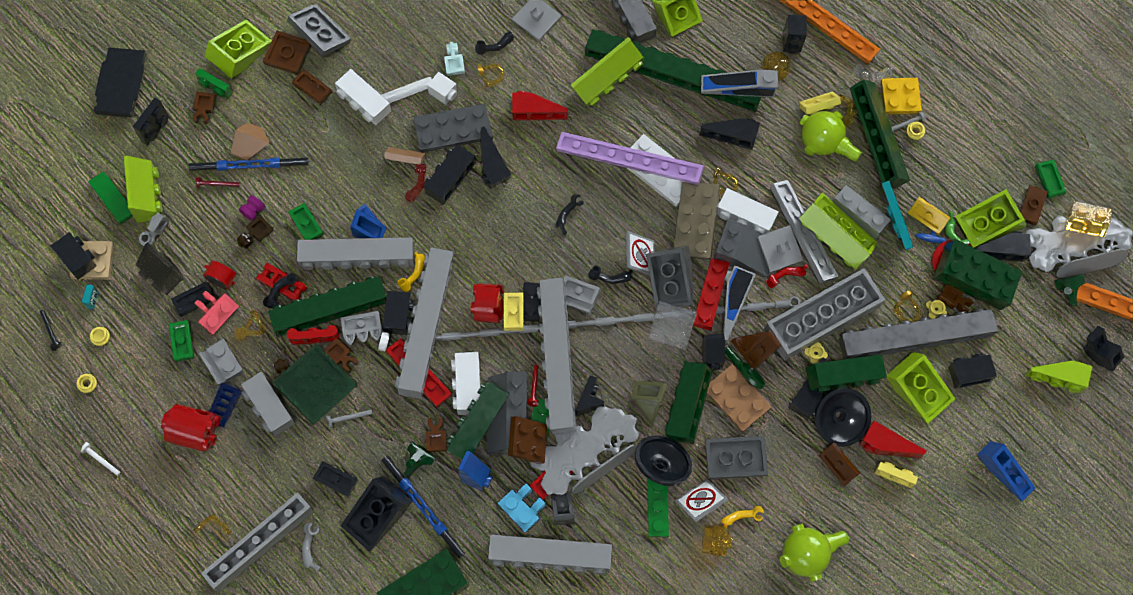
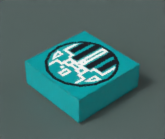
[82,285,98,310]

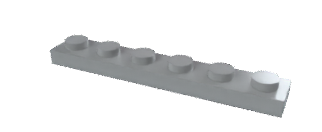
[770,180,838,284]

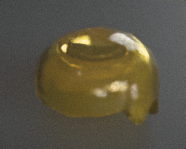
[762,51,790,80]

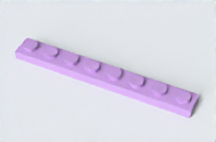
[556,132,704,185]

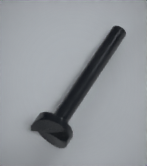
[40,310,62,351]

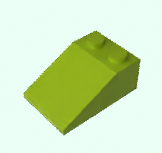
[205,20,272,79]
[955,189,1026,248]
[886,352,955,424]

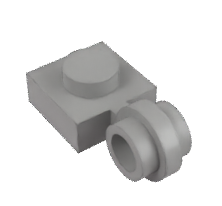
[139,212,170,247]

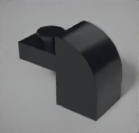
[1083,326,1124,371]

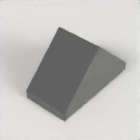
[551,493,575,526]

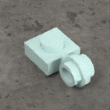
[444,42,465,76]

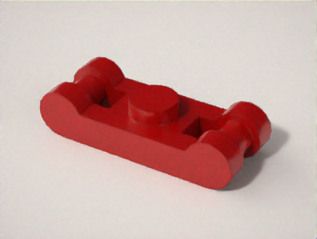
[255,263,307,301]
[287,325,340,345]

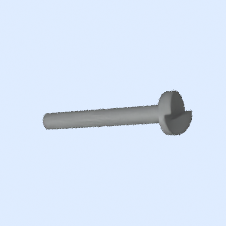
[892,111,926,131]
[326,409,373,428]

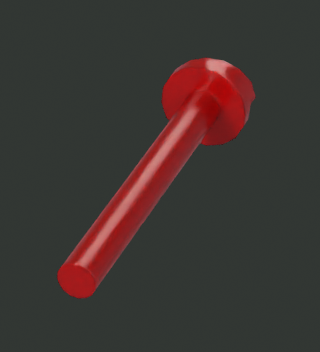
[527,365,539,407]

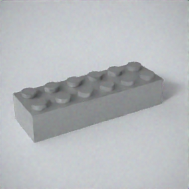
[764,268,885,361]

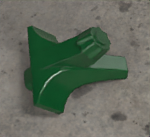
[1054,274,1086,307]
[404,441,435,477]

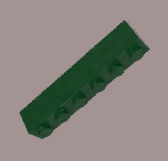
[850,79,910,189]
[268,276,387,338]

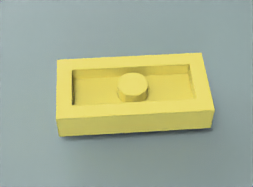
[799,92,841,115]
[504,293,524,331]
[874,462,918,488]

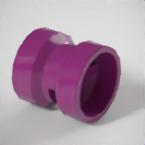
[238,195,265,221]

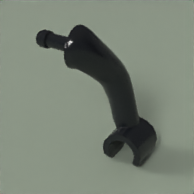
[475,31,514,54]
[556,194,584,235]
[588,265,633,284]
[263,273,299,308]

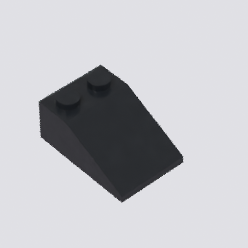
[340,476,412,552]

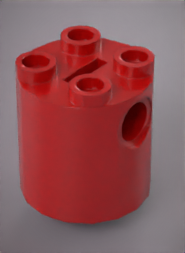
[161,404,221,452]

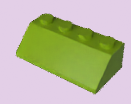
[571,37,644,107]
[799,192,878,270]

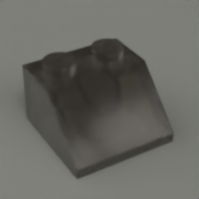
[136,242,183,295]

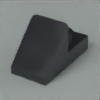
[575,375,605,417]

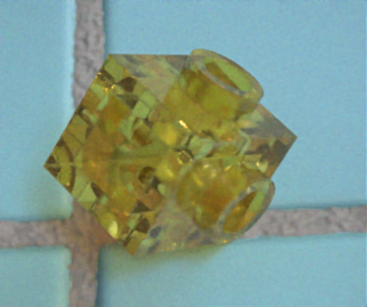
[702,525,732,556]

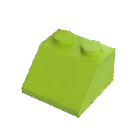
[652,0,703,37]

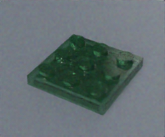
[272,343,357,426]

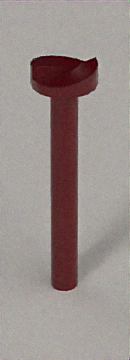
[195,177,240,188]

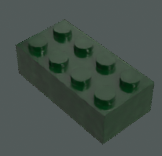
[933,239,1022,310]
[376,549,469,595]

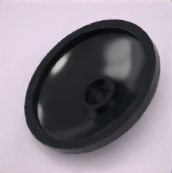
[814,388,871,447]
[635,436,692,486]

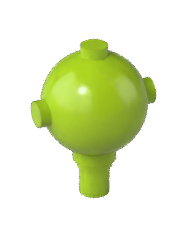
[799,111,862,162]
[780,523,849,582]

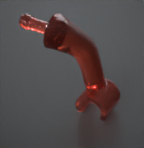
[405,164,426,202]

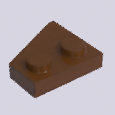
[731,330,782,370]

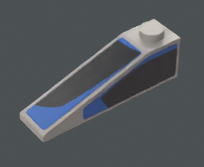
[701,70,778,97]
[722,265,756,346]

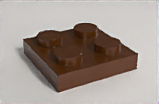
[263,31,311,75]
[508,416,547,465]

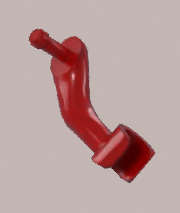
[765,264,808,289]

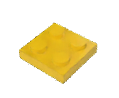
[880,78,922,115]

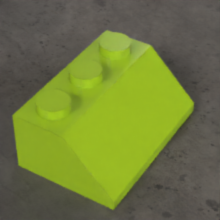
[124,156,162,223]

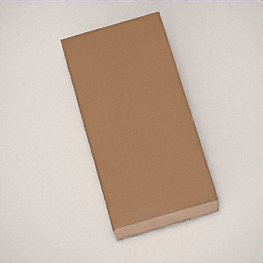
[384,147,425,165]

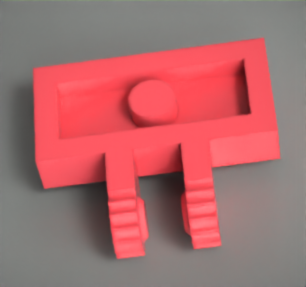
[194,291,239,335]

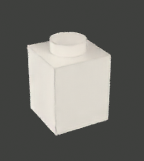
[427,72,457,105]

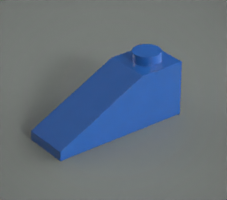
[977,441,1035,501]
[458,451,493,492]

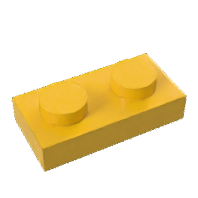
[908,197,950,234]

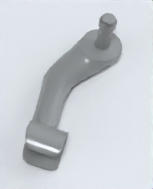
[302,523,320,570]

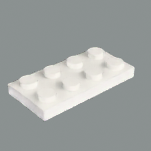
[627,134,683,207]

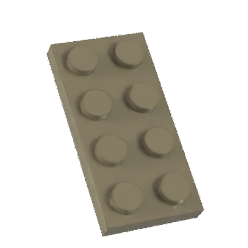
[674,182,720,260]

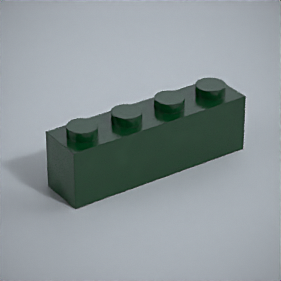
[805,355,887,393]
[665,361,713,444]
[446,380,509,460]

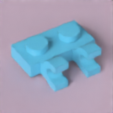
[498,484,546,533]

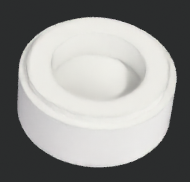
[378,331,390,352]

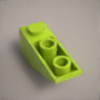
[1025,360,1092,393]

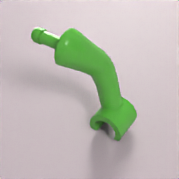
[945,211,969,244]

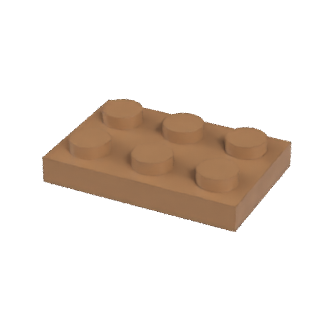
[707,364,772,433]

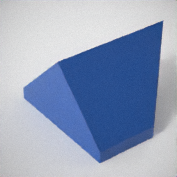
[350,204,386,239]

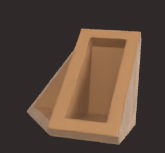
[231,122,269,161]

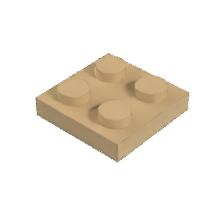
[70,241,114,280]

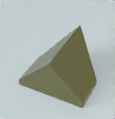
[631,381,667,427]

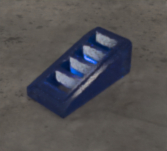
[209,382,242,428]

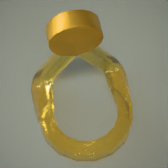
[477,63,505,87]
[894,290,921,323]

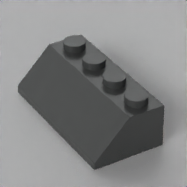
[487,372,527,454]

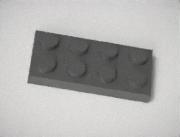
[413,104,493,152]

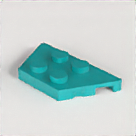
[882,181,913,250]

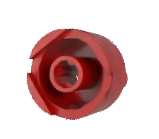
[470,283,504,323]

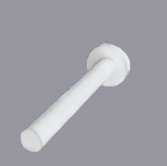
[81,442,120,476]

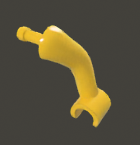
[397,252,425,292]
[721,506,764,534]

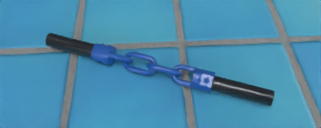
[189,157,309,171]
[381,456,465,559]

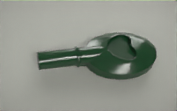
[725,347,765,389]

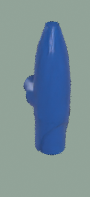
[916,231,945,243]

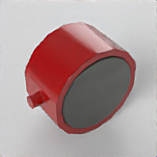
[203,261,236,289]

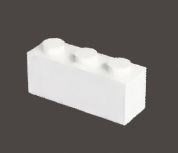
[335,69,391,125]
[717,188,778,234]
[451,352,480,415]

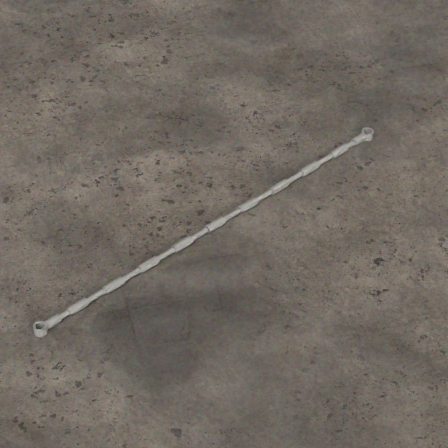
[407,296,800,341]

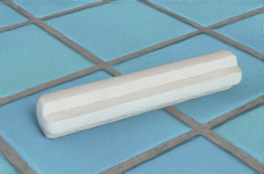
[381,77,432,103]

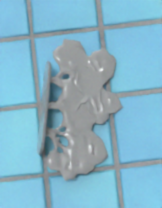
[1025,213,1133,278]
[531,406,639,495]

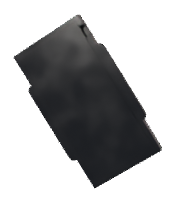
[94,47,146,117]

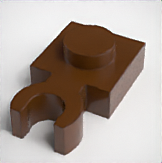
[193,92,216,125]
[937,284,973,312]
[323,338,358,373]
[426,417,447,453]

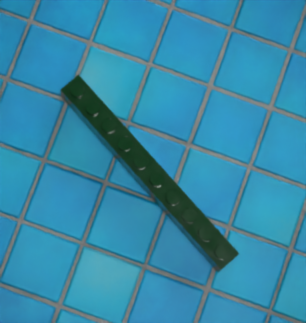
[585,29,762,112]

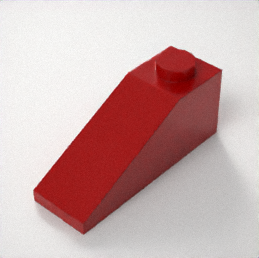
[512,91,568,121]
[859,421,927,458]

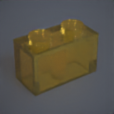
[1066,201,1112,237]

